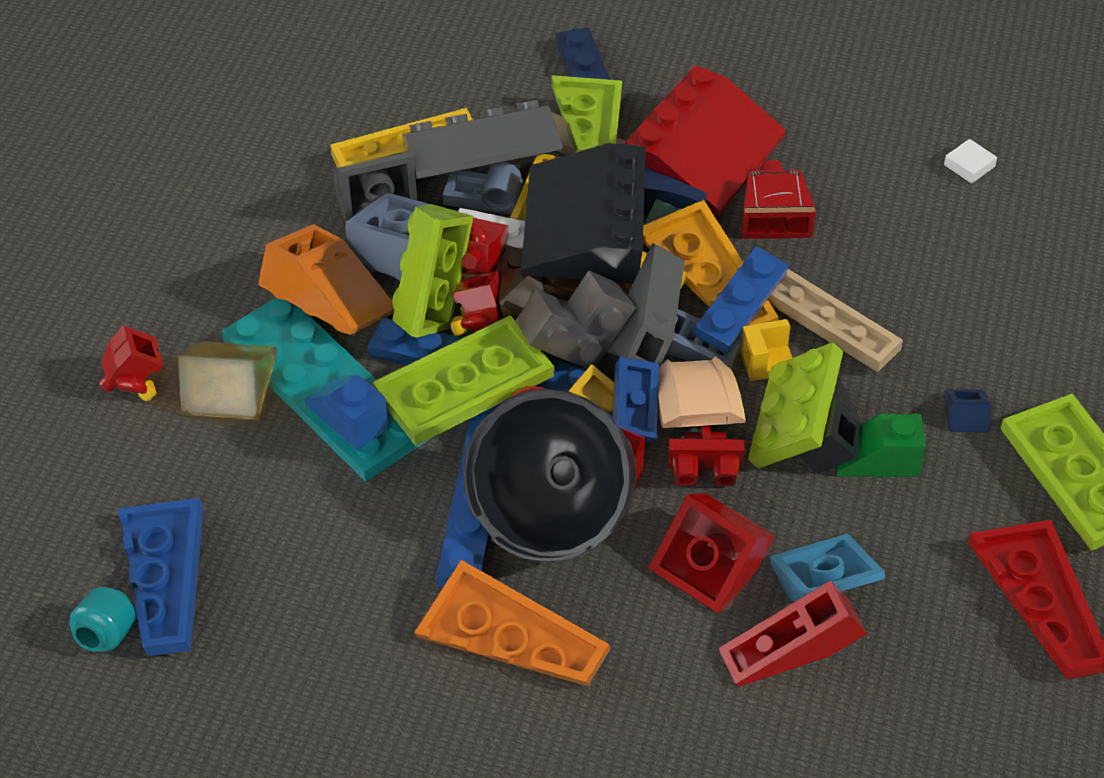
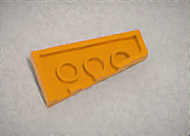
[643,200,779,338]

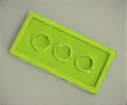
[373,315,554,446]
[1001,393,1104,551]

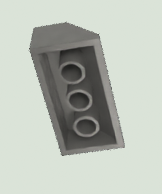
[402,100,563,179]

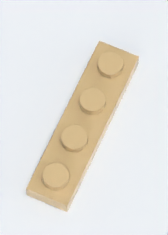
[768,269,903,372]

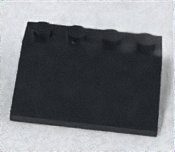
[521,143,646,284]

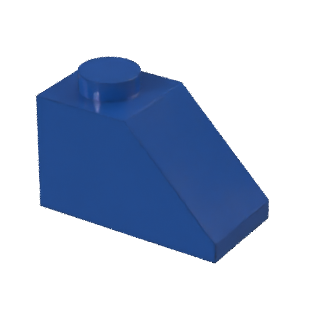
[305,374,389,451]

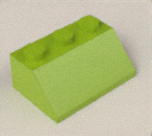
[392,204,474,338]

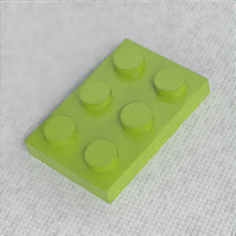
[748,342,843,469]

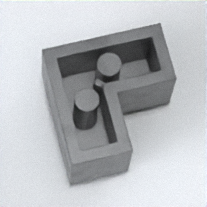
[516,271,636,369]

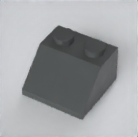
[333,151,417,223]

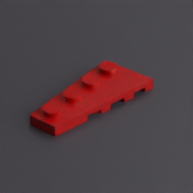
[967,520,1104,679]

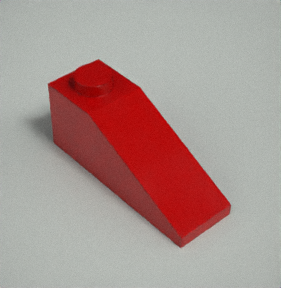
[718,580,867,687]

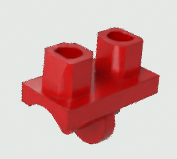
[667,425,745,486]

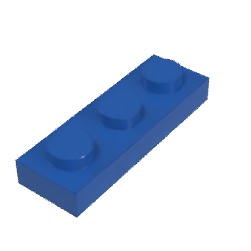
[694,246,789,354]

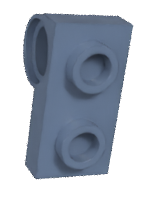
[443,162,523,215]

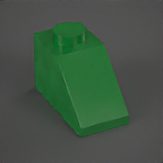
[836,414,926,477]

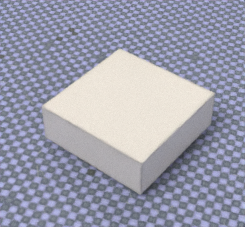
[944,139,997,184]

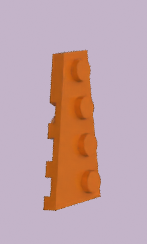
[414,560,611,686]

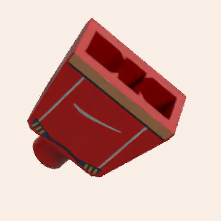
[741,160,816,239]

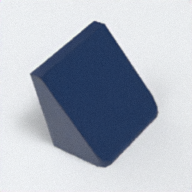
[944,389,992,432]

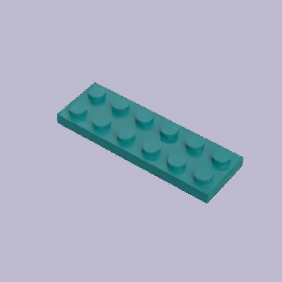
[221,298,430,482]

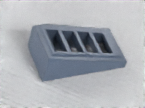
[666,309,741,370]

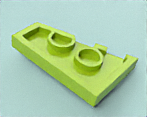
[551,75,622,152]

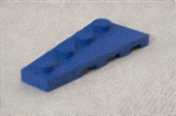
[118,498,204,656]

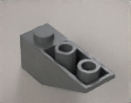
[606,243,685,367]

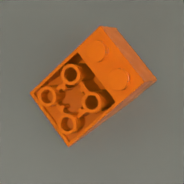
[258,224,395,335]

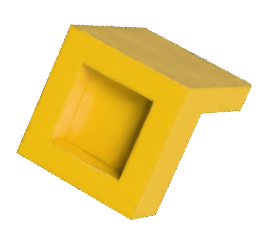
[740,319,793,381]

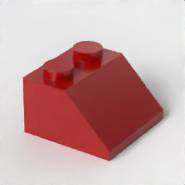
[648,493,775,613]

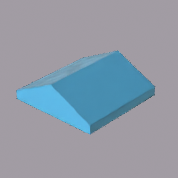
[770,533,885,602]

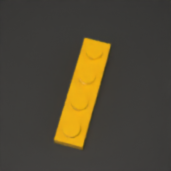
[330,108,473,168]

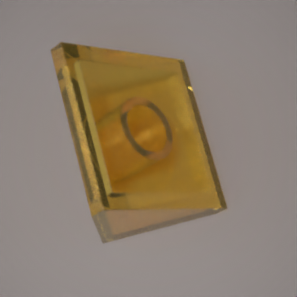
[178,342,278,420]

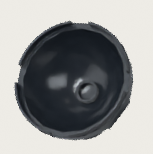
[463,389,636,562]

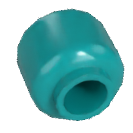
[69,587,136,652]

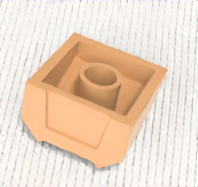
[657,356,746,428]

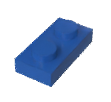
[613,357,659,444]

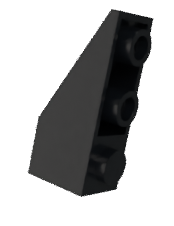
[798,377,863,473]

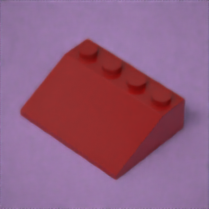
[625,65,786,216]

